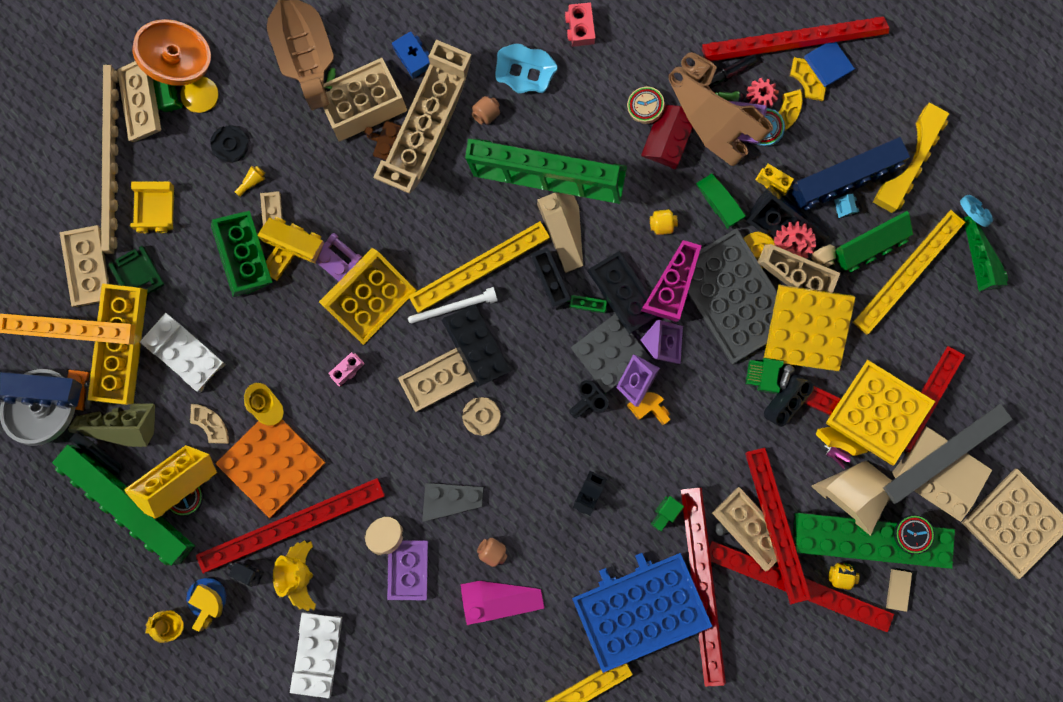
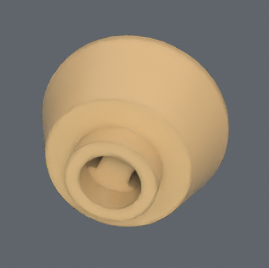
[811,244,836,267]

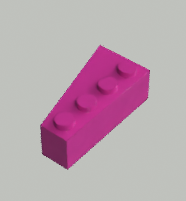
[641,240,701,322]

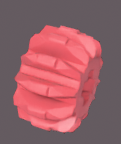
[746,78,779,108]

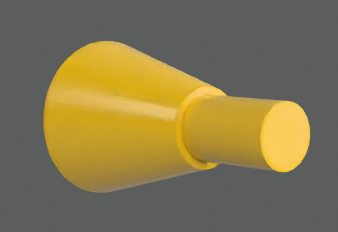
[235,166,265,197]

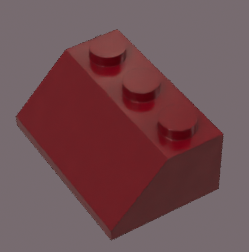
[641,105,693,169]

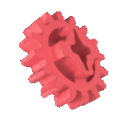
[774,222,816,259]

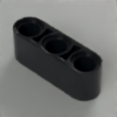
[764,375,814,427]

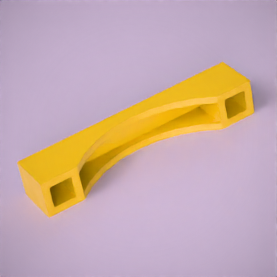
[873,102,949,213]

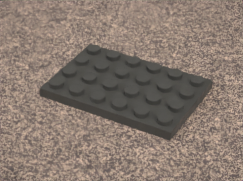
[687,228,777,365]

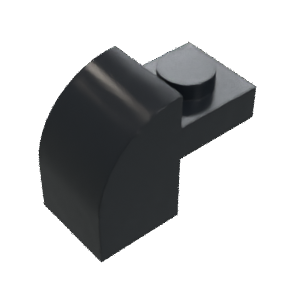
[573,471,607,516]

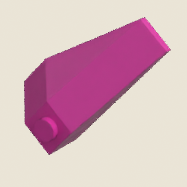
[461,581,544,625]

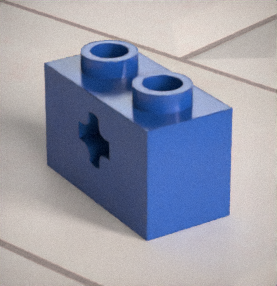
[392,31,430,79]

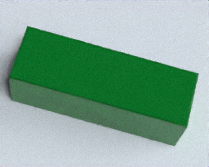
[569,295,607,314]

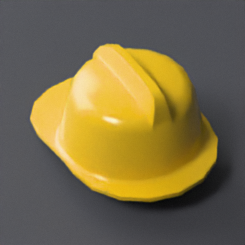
[244,383,284,426]

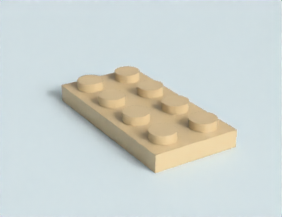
[117,61,161,142]
[60,225,109,308]
[398,348,474,412]
[712,487,777,571]

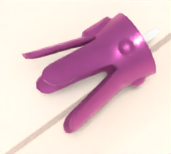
[825,445,852,469]

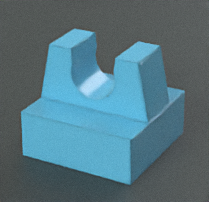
[835,194,859,218]

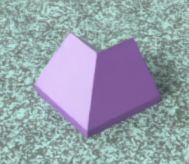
[641,320,683,364]
[616,355,660,407]

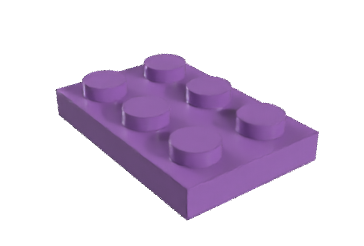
[387,540,428,600]

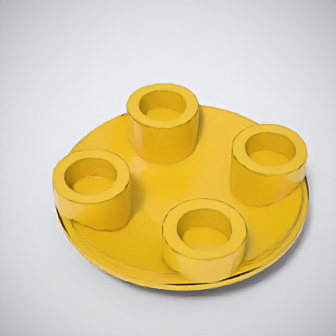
[181,77,218,113]

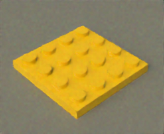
[764,285,855,371]
[826,360,935,466]

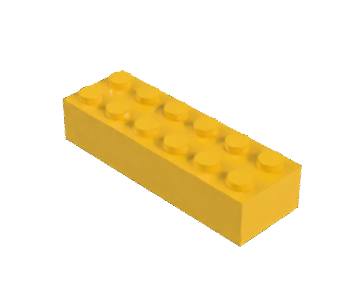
[88,284,147,405]

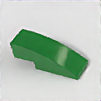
[696,174,745,229]

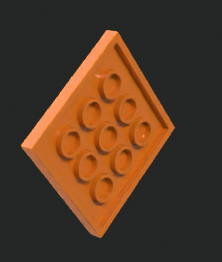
[215,419,326,518]

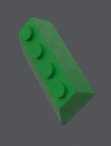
[211,211,272,297]
[835,211,913,273]

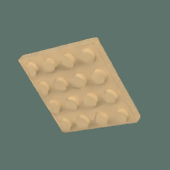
[961,469,1063,579]

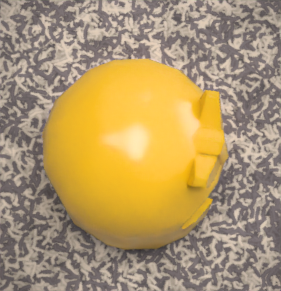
[145,610,183,643]

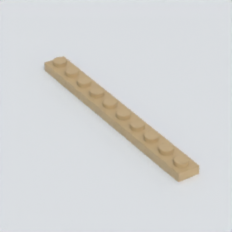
[101,65,119,254]

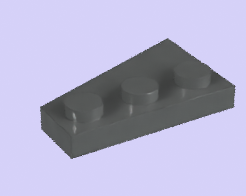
[422,483,483,522]

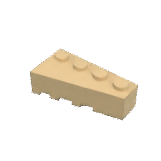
[758,244,840,293]

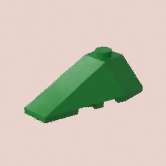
[963,215,1008,292]

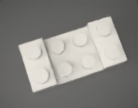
[140,313,226,393]
[290,612,343,698]

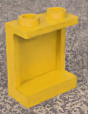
[131,182,174,234]

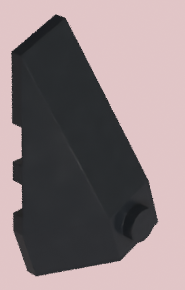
[746,185,829,251]

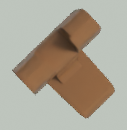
[669,52,773,166]

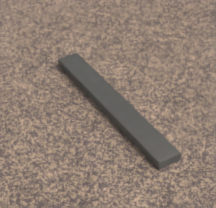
[883,404,1012,504]

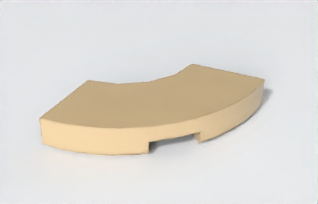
[190,404,229,444]

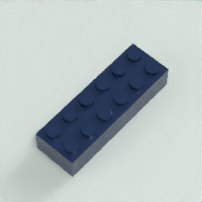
[789,137,910,211]

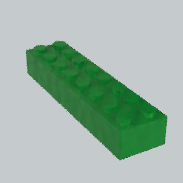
[52,444,196,566]
[792,513,955,569]

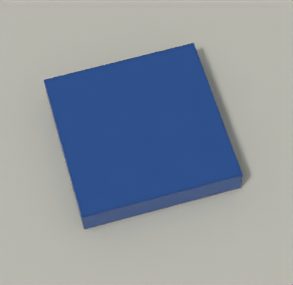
[804,42,855,87]

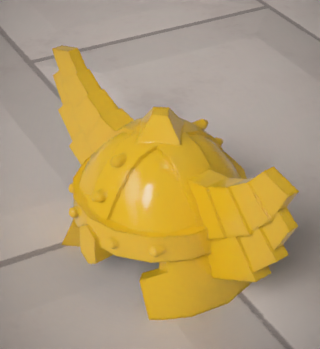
[273,540,316,611]

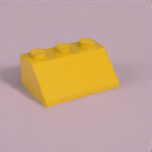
[257,217,324,264]

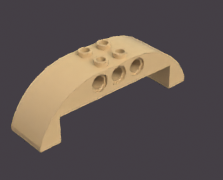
[373,40,472,194]

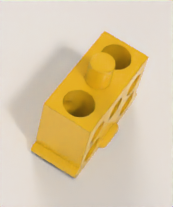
[755,164,794,196]

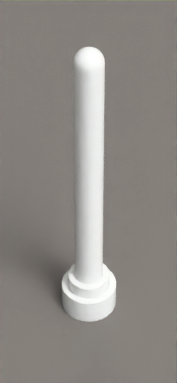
[408,287,498,323]

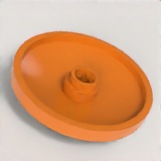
[132,19,211,85]

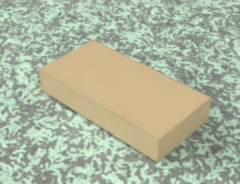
[886,569,912,612]

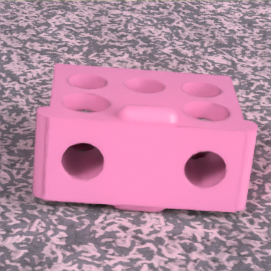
[329,352,365,387]

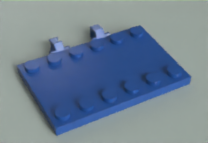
[572,553,712,673]

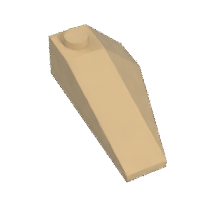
[537,192,583,273]

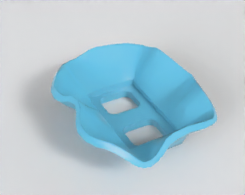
[495,44,557,93]

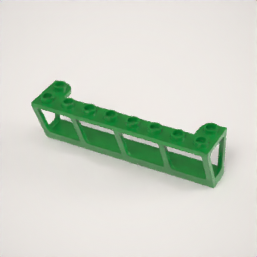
[465,139,627,204]

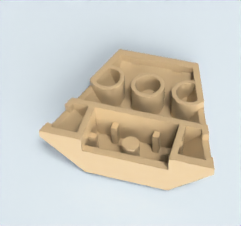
[812,461,892,536]

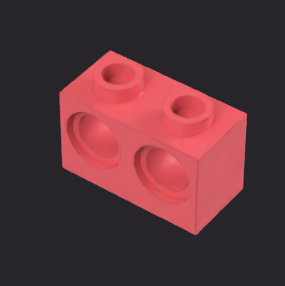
[565,2,595,47]

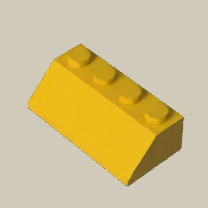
[124,445,217,519]

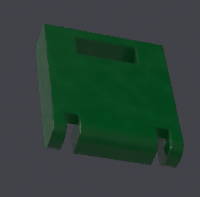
[108,245,165,295]

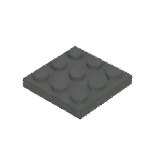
[570,314,651,393]

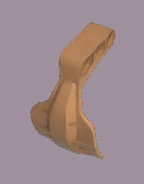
[267,0,334,110]

